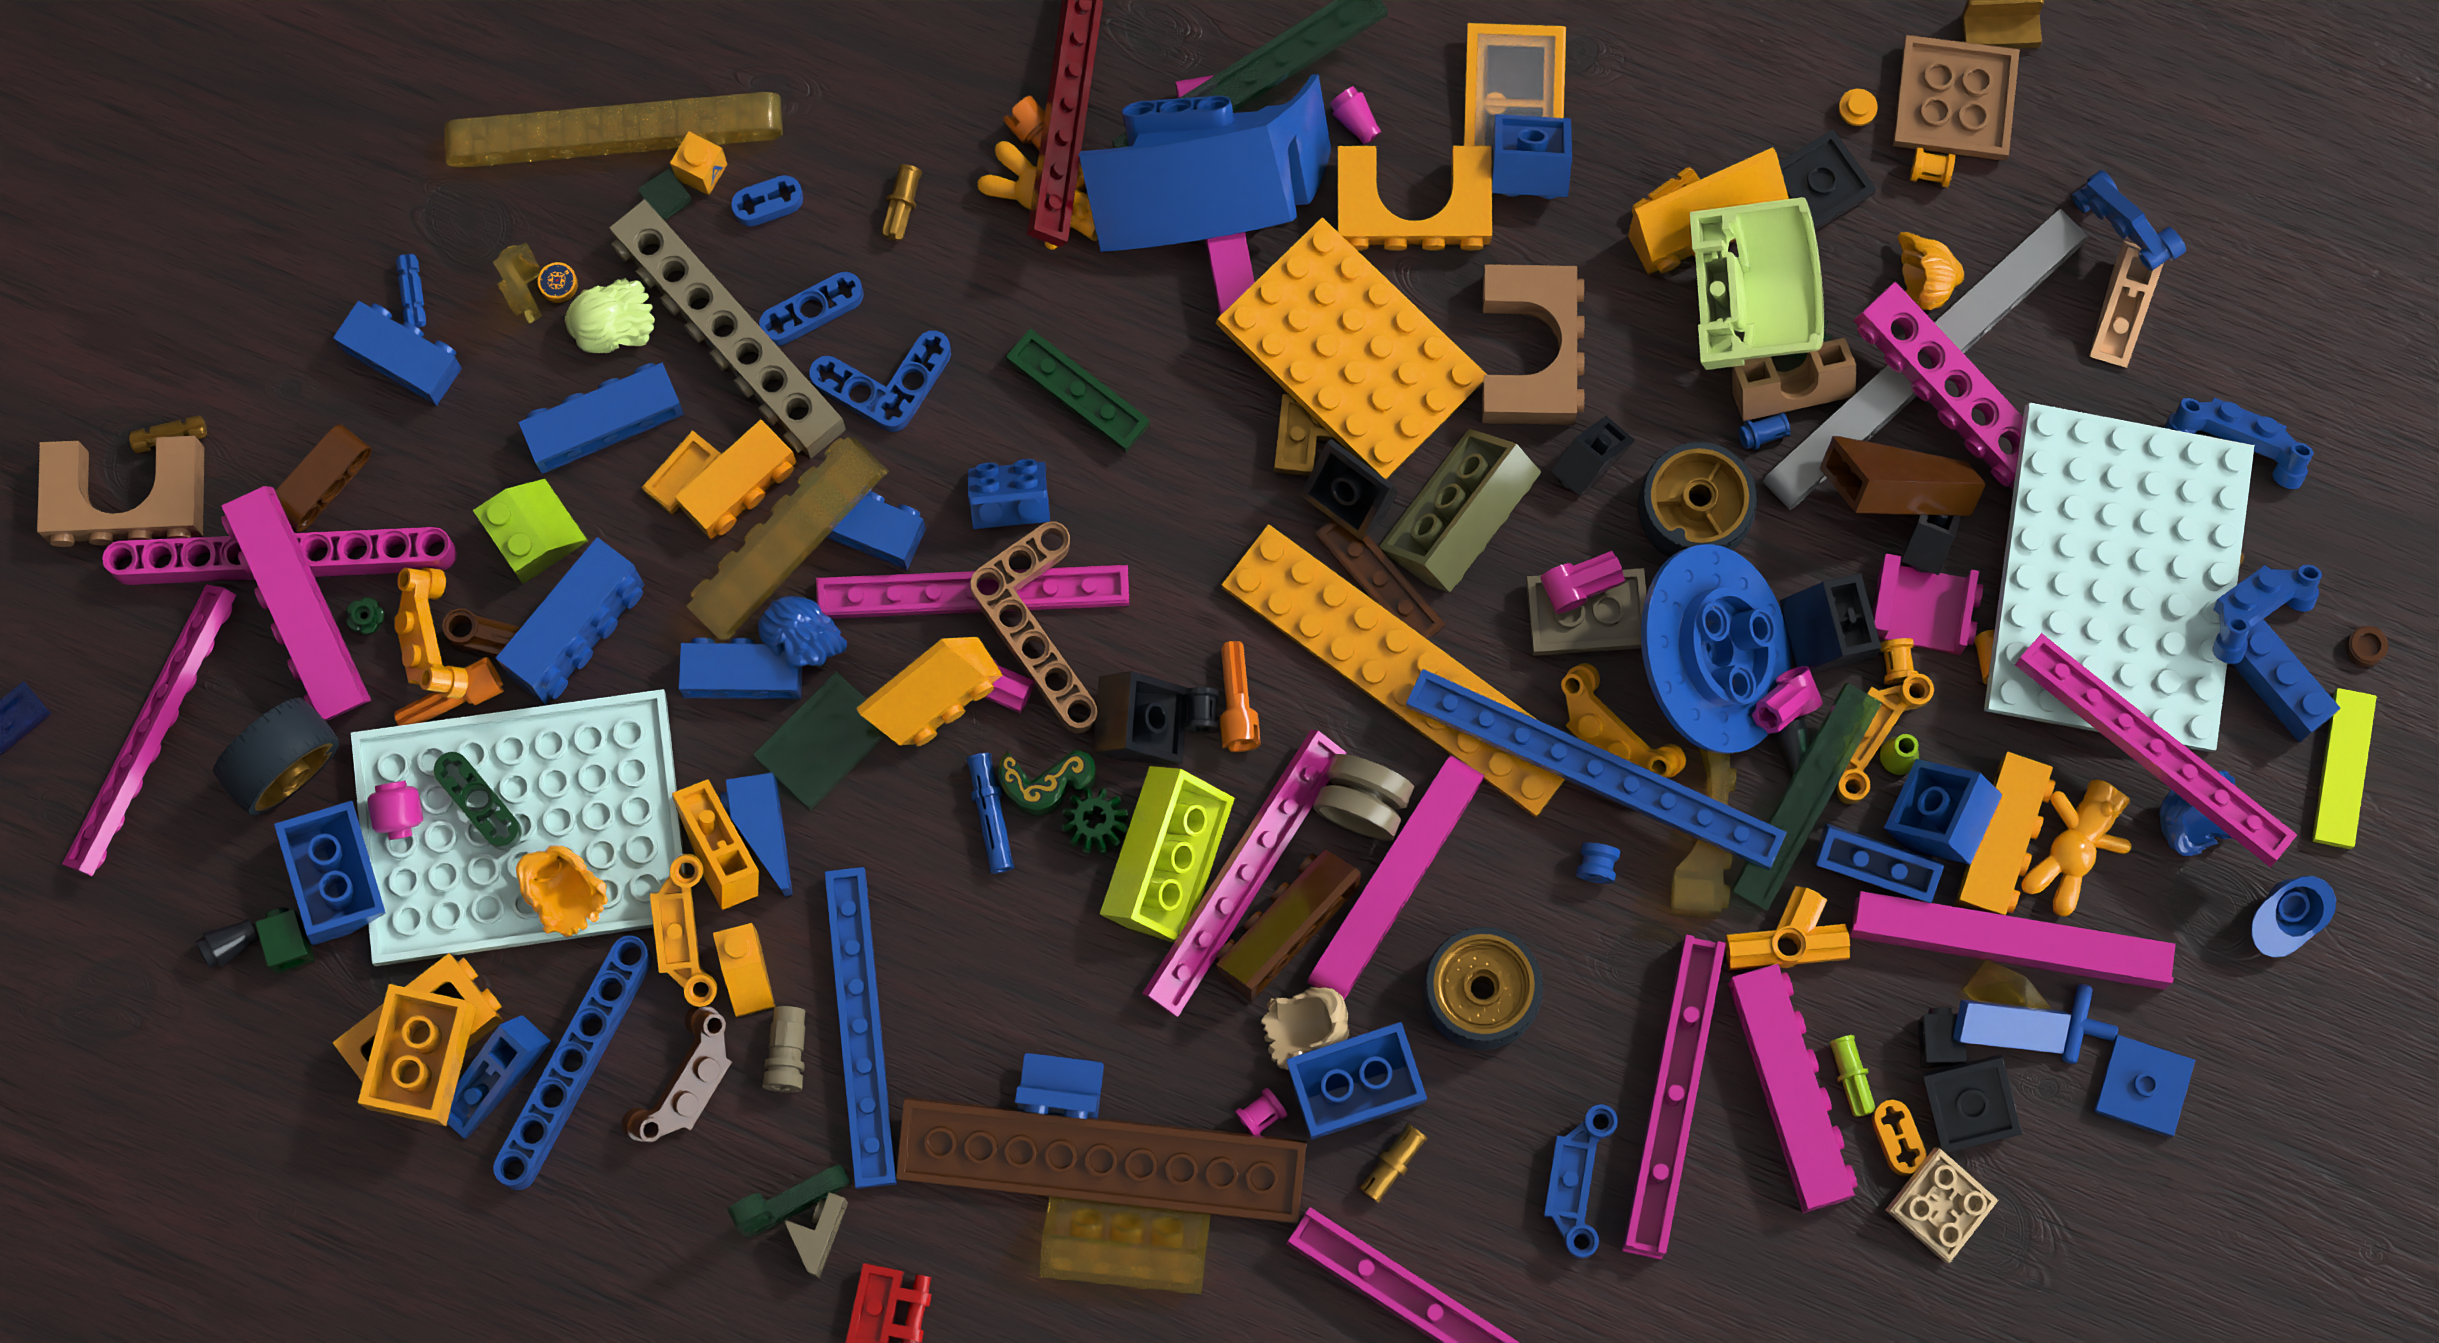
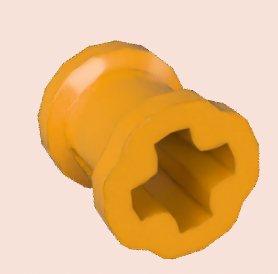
[1910,147,1955,188]
[1880,638,1918,685]

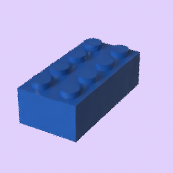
[496,537,645,705]

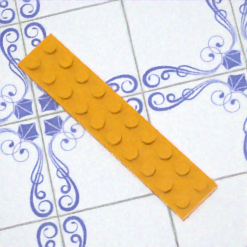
[1222,524,1565,818]

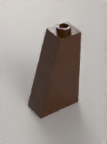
[1819,436,1986,516]

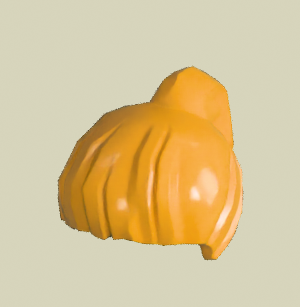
[1897,232,1964,310]

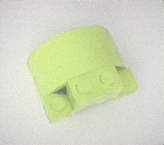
[1690,197,1824,370]

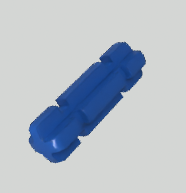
[396,254,426,328]

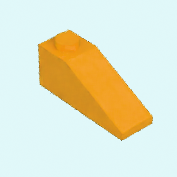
[672,779,759,910]

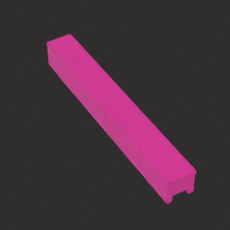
[1848,891,2176,990]
[1622,934,1726,1260]
[1286,1207,1520,1343]

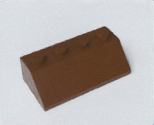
[1216,849,1361,1003]

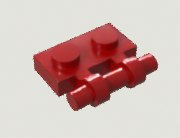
[846,1263,932,1343]

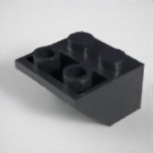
[1779,573,1881,673]

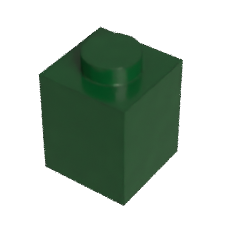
[255,907,315,974]

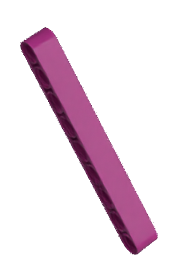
[102,527,457,585]

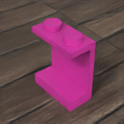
[1872,554,1983,655]

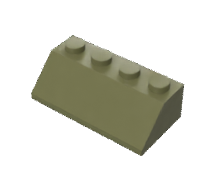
[1379,429,1541,593]

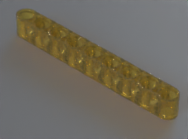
[444,92,783,167]

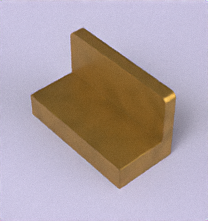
[1961,0,2044,49]

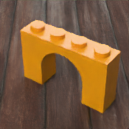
[1337,146,1492,251]

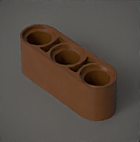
[275,424,372,533]

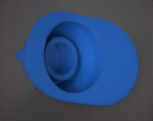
[2251,876,2336,958]

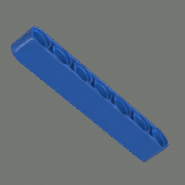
[493,935,652,1190]

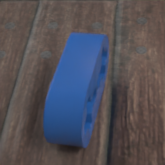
[731,175,803,227]

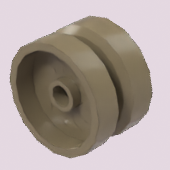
[1313,754,1414,841]

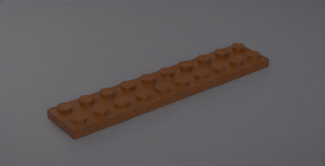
[896,1097,1307,1223]

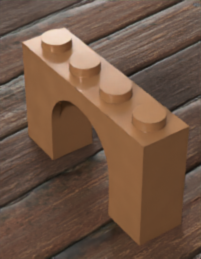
[1482,264,1584,425]
[37,436,204,547]

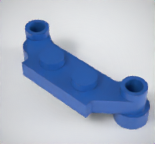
[2071,170,2186,271]
[2164,397,2313,489]
[2212,565,2322,664]
[1543,1104,1618,1259]

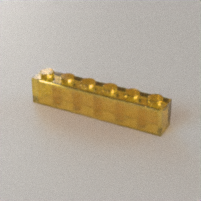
[686,437,889,639]

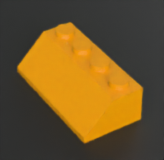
[1628,147,1789,275]

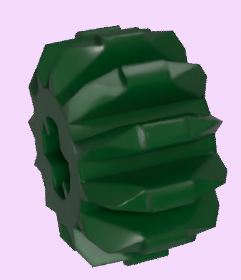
[1062,788,1128,855]

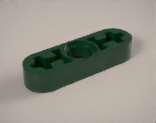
[434,752,522,850]

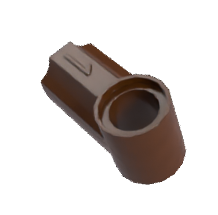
[442,608,521,657]

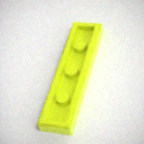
[2312,688,2377,850]

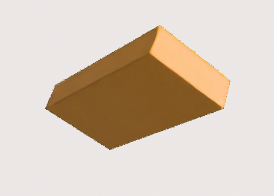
[641,430,722,515]

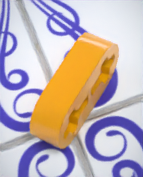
[1872,1100,1926,1176]

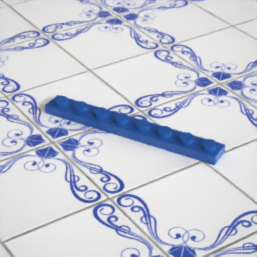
[825,867,897,1189]

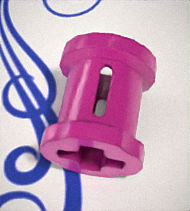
[1234,1088,1288,1135]

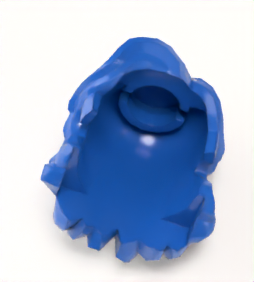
[758,596,847,669]
[2159,770,2235,856]

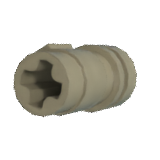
[762,1006,806,1093]

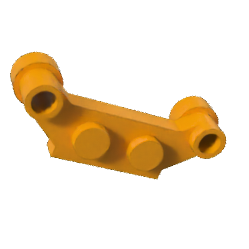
[394,567,468,699]
[1561,663,1686,778]
[1827,673,1934,804]
[650,854,717,1007]

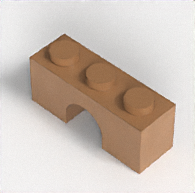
[1732,338,1856,421]

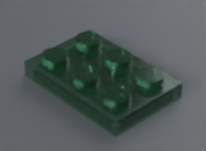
[753,671,886,811]

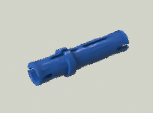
[966,753,1015,874]

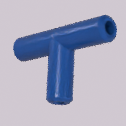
[2061,984,2118,1064]

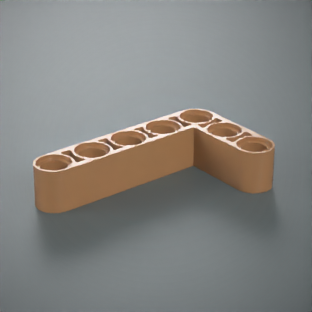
[971,522,1097,734]

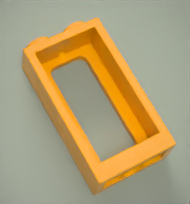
[332,953,503,1082]

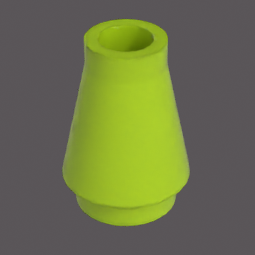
[1880,734,1919,775]

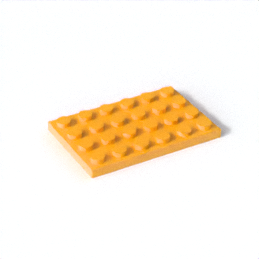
[1215,217,1487,480]

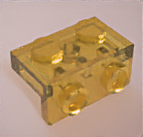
[493,243,542,324]

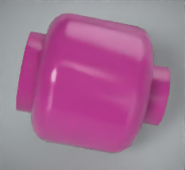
[367,780,423,840]

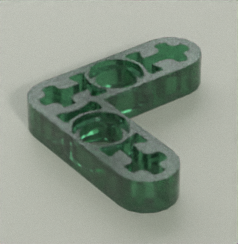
[727,1164,851,1238]

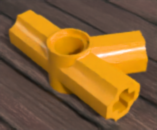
[1725,886,1850,970]

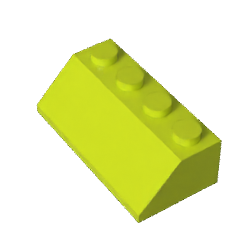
[1100,766,1235,943]

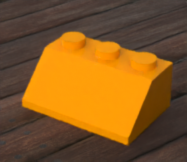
[856,637,1003,746]

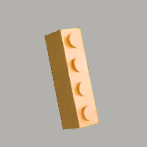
[1954,751,2055,915]

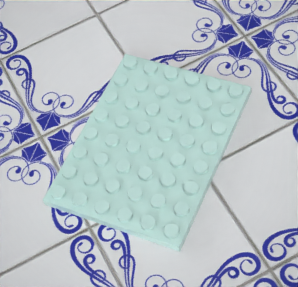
[1984,403,2254,752]
[351,689,686,966]

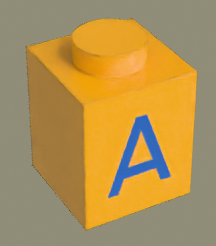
[670,131,727,196]

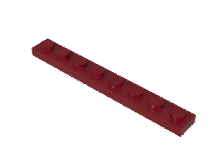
[1027,0,1103,247]

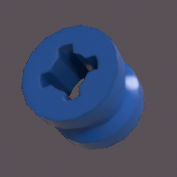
[1576,843,1620,884]

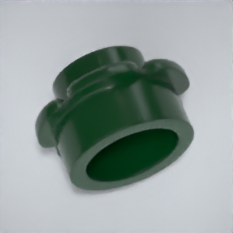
[346,597,384,635]

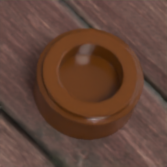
[2346,626,2389,667]

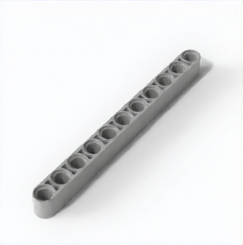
[1763,209,2088,510]

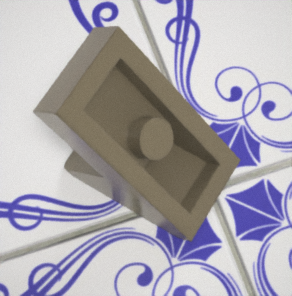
[784,1192,848,1279]

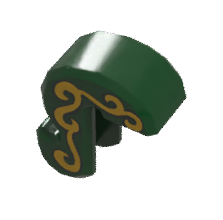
[998,750,1096,817]

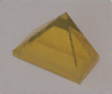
[1962,959,2051,1010]

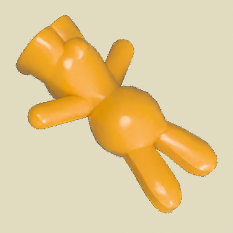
[977,141,1098,250]
[2021,779,2131,917]

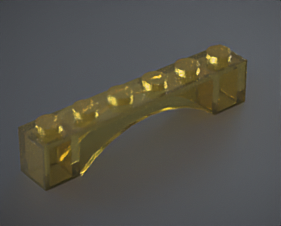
[1670,746,1737,919]

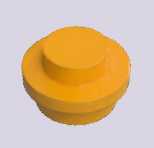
[1839,89,1878,126]

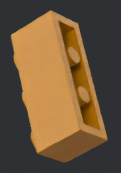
[675,420,796,539]

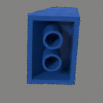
[274,801,386,946]
[1286,1022,1427,1141]

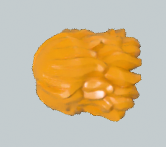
[516,845,608,937]

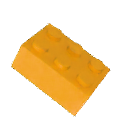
[358,984,476,1126]

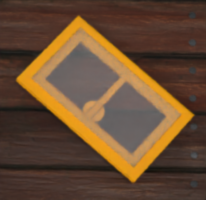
[1464,23,1566,158]

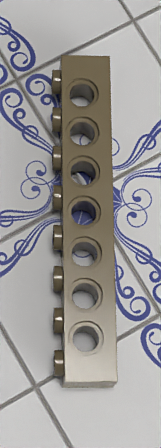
[609,199,846,459]

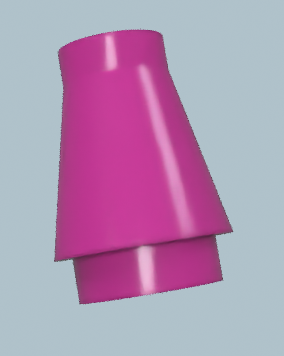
[1329,86,1382,145]

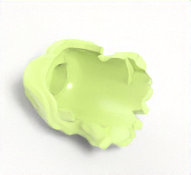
[565,278,655,353]

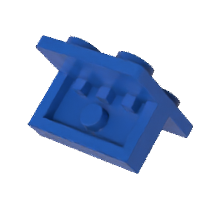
[968,459,1050,529]
[1015,1053,1104,1119]

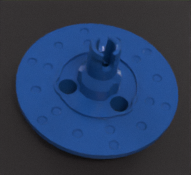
[1641,544,1791,754]

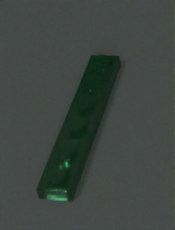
[1730,683,1882,911]

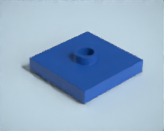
[2094,1035,2195,1138]

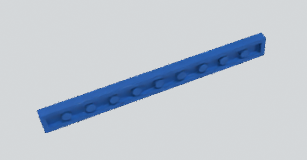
[1406,669,1787,871]

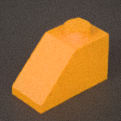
[713,923,775,1017]

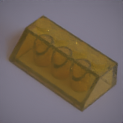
[1040,1196,1211,1294]

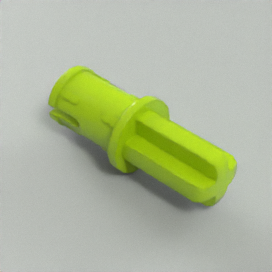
[1829,1035,1876,1117]

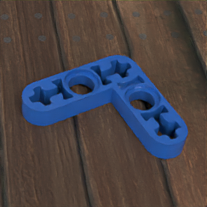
[810,330,951,432]

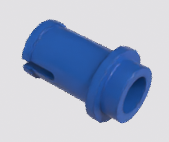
[1738,413,1791,451]

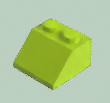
[473,479,588,584]

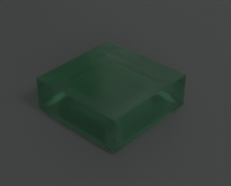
[638,168,692,220]

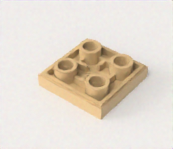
[1886,1148,1998,1263]

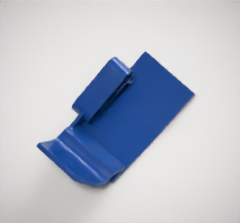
[1079,74,1331,252]

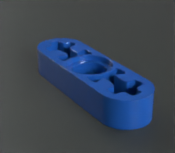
[759,272,864,346]

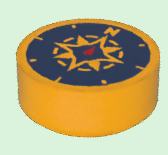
[538,262,578,303]

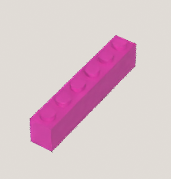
[221,486,371,721]
[1728,964,1857,1213]

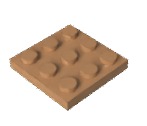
[1893,35,2020,161]

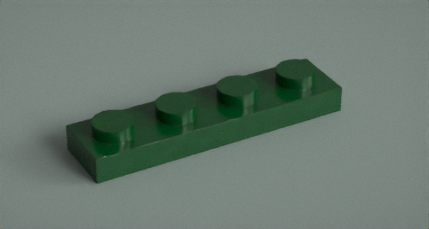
[1006,328,1150,453]

